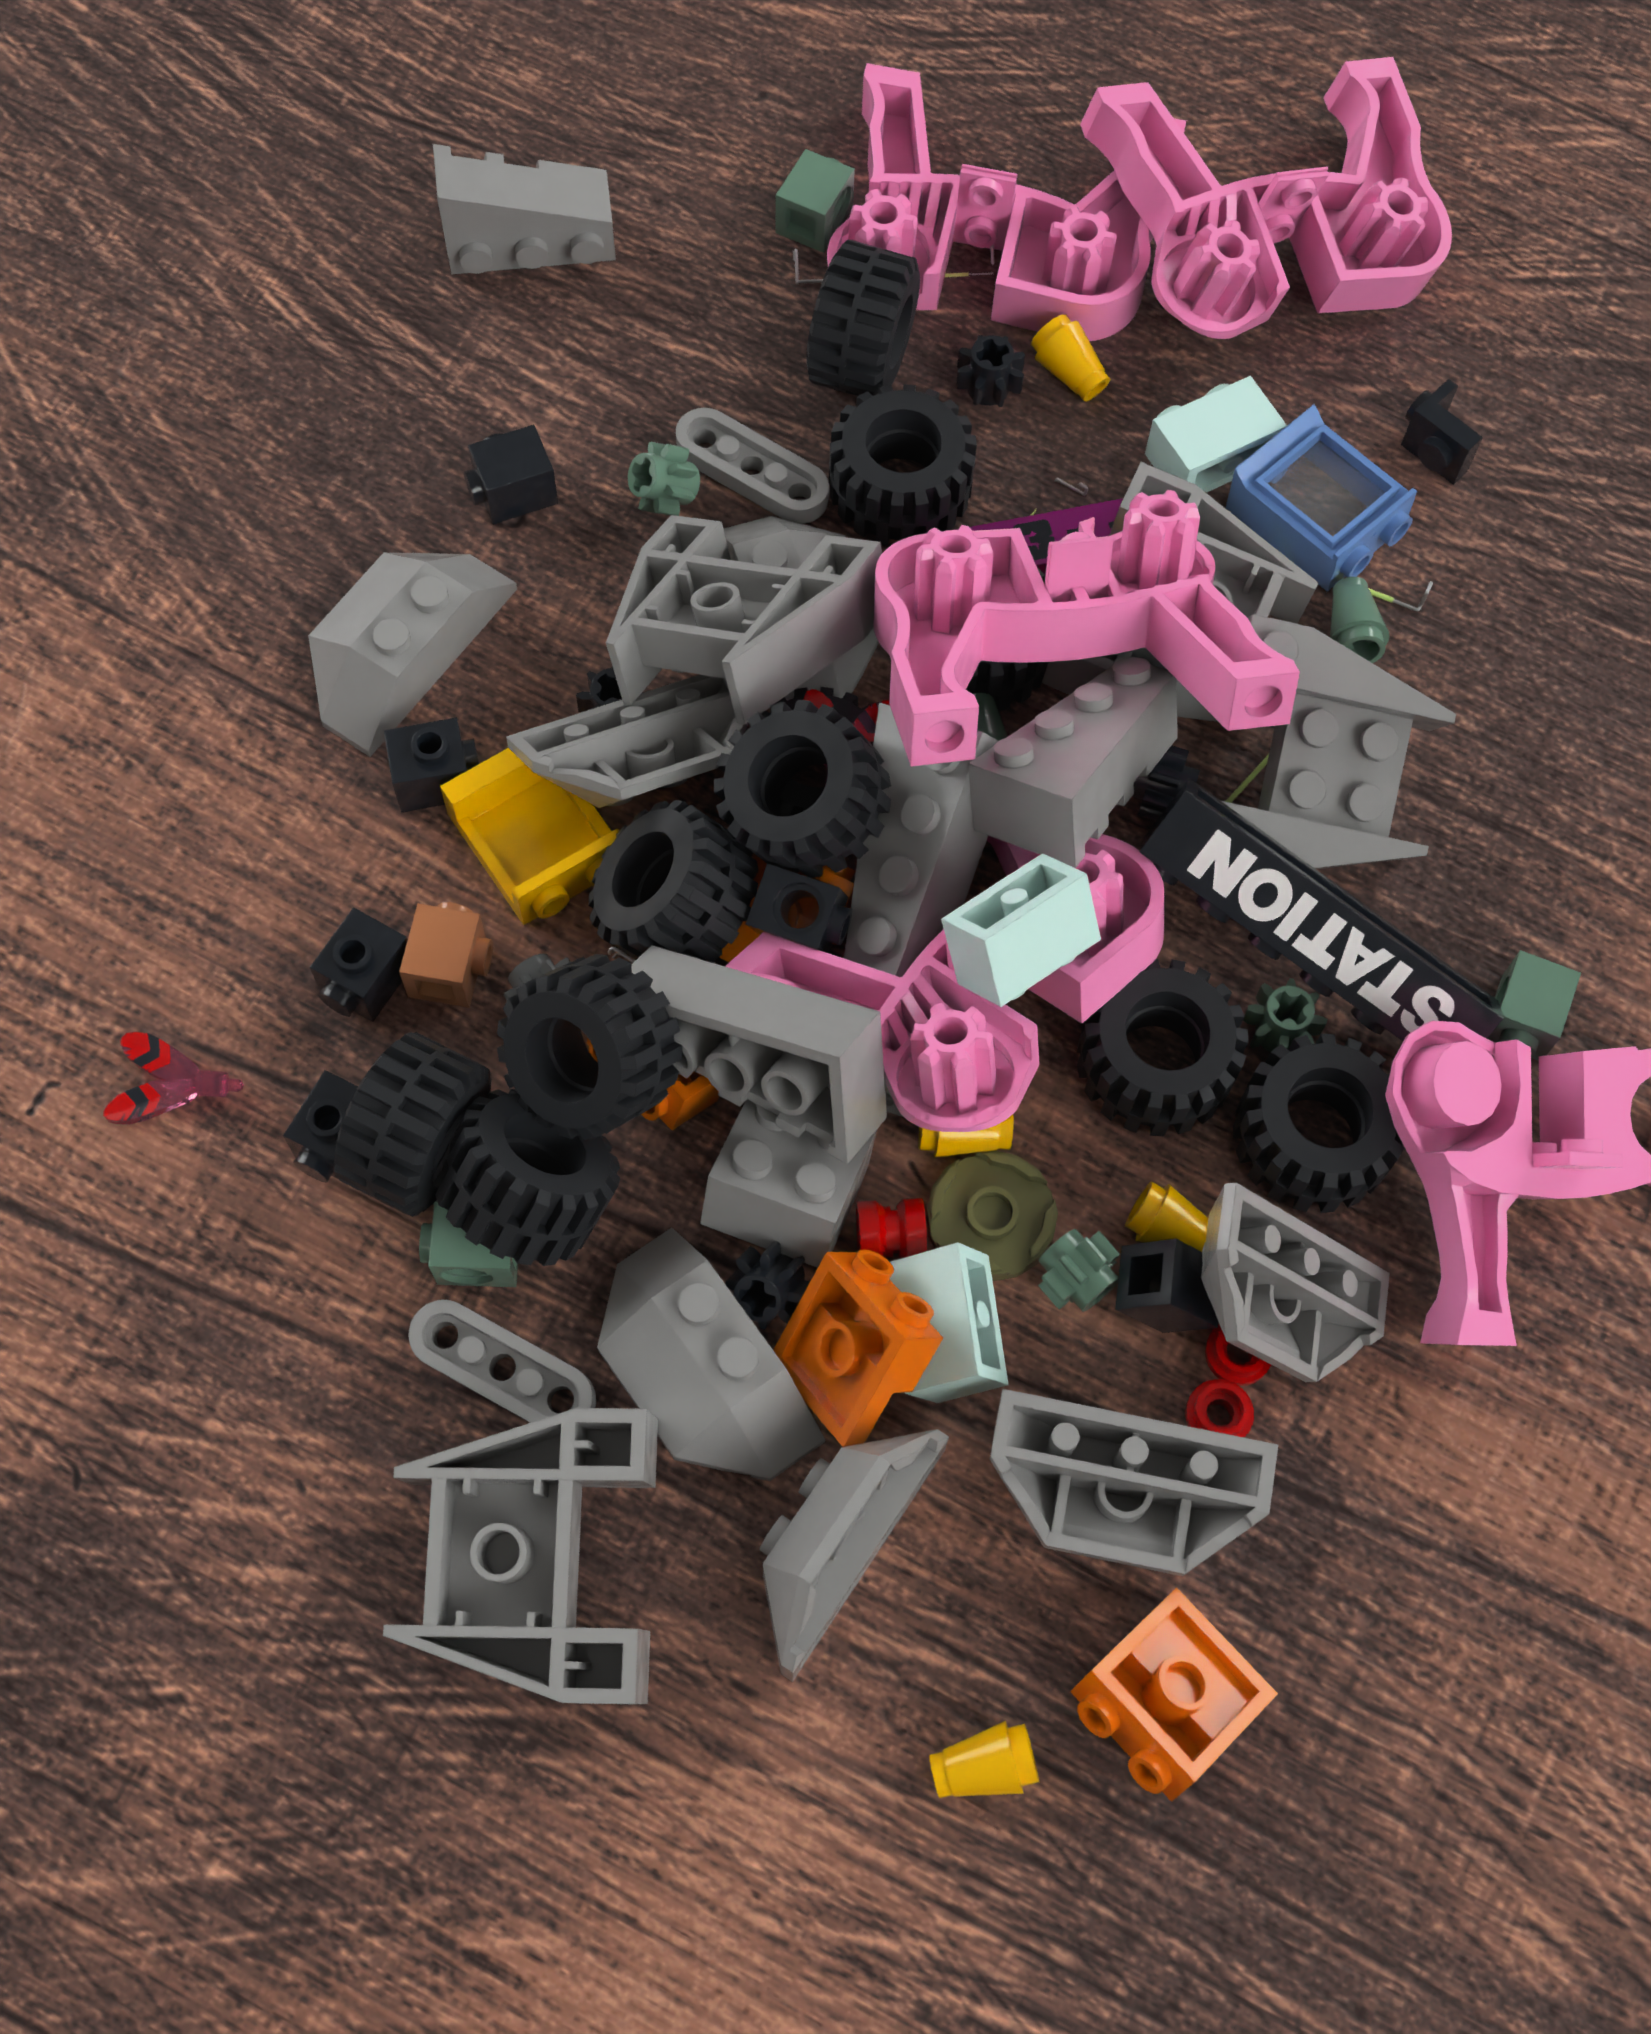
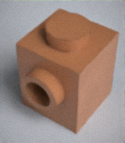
[399,902,493,1008]

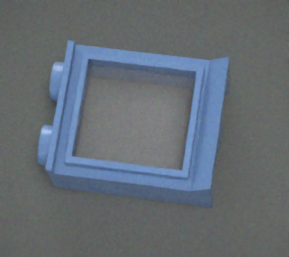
[1226,404,1417,592]

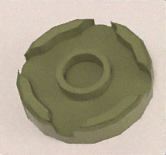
[926,1151,1058,1281]

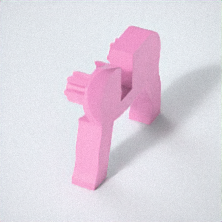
[1080,57,1452,339]
[827,63,1186,341]
[873,490,1300,767]
[725,834,1164,1132]

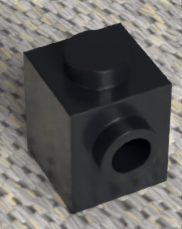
[463,425,558,525]
[383,717,479,813]
[310,907,408,1022]
[283,1070,358,1183]
[1115,1238,1219,1333]

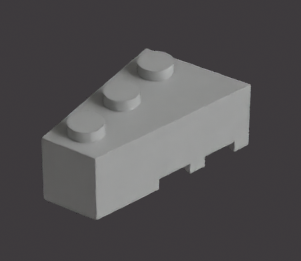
[433,144,616,274]

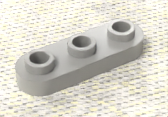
[676,408,829,524]
[409,1300,596,1423]

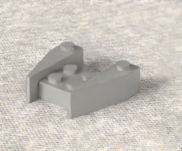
[1042,462,1318,722]
[606,515,882,725]
[1222,614,1456,869]
[383,1408,658,1704]

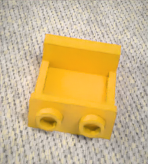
[440,748,620,925]

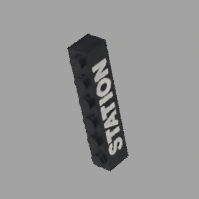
[1139,778,1504,1041]

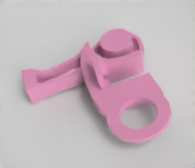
[1385,1021,1651,1346]

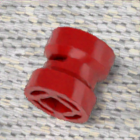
[856,1198,927,1259]

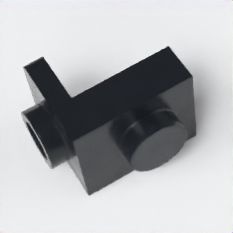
[1401,379,1483,485]

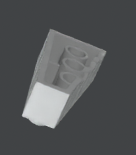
[968,657,1178,868]
[844,703,998,977]
[631,945,887,1164]

